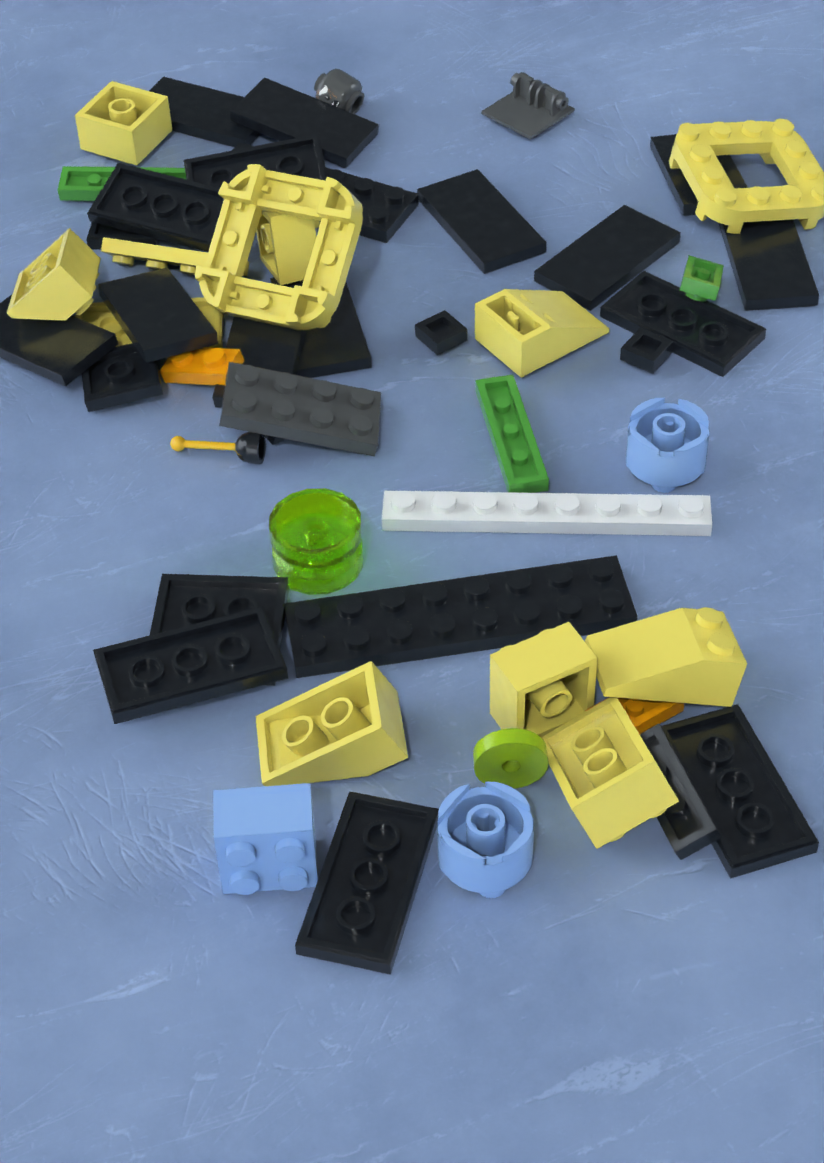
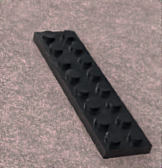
[285,555,637,678]

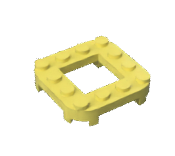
[669,119,824,234]
[195,164,363,330]

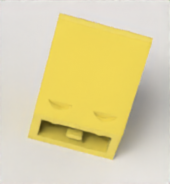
[475,289,609,378]

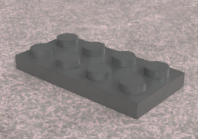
[219,362,381,456]

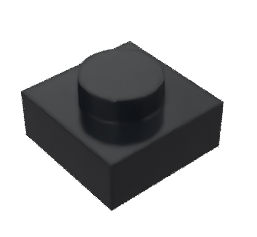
[415,310,467,355]
[620,328,673,373]

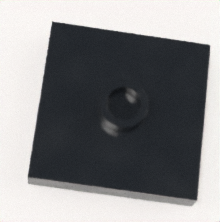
[82,343,163,412]

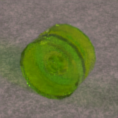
[269,488,363,595]

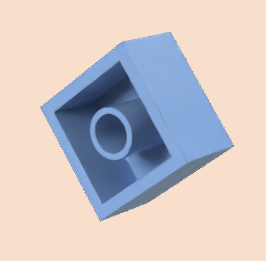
[213,783,318,895]

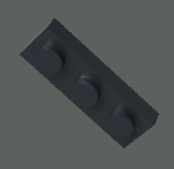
[640,724,722,860]

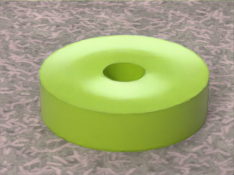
[473,728,548,789]

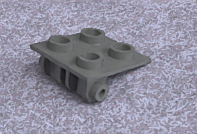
[481,72,575,139]

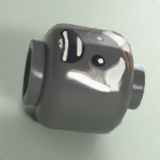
[314,69,364,114]

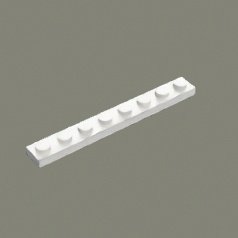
[382,490,712,536]

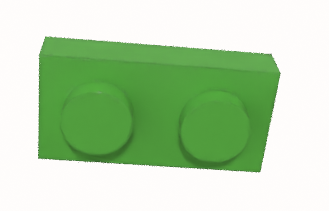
[680,255,724,302]

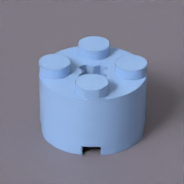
[626,398,709,493]
[437,782,534,898]

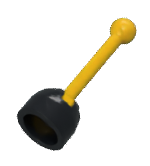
[170,432,266,464]

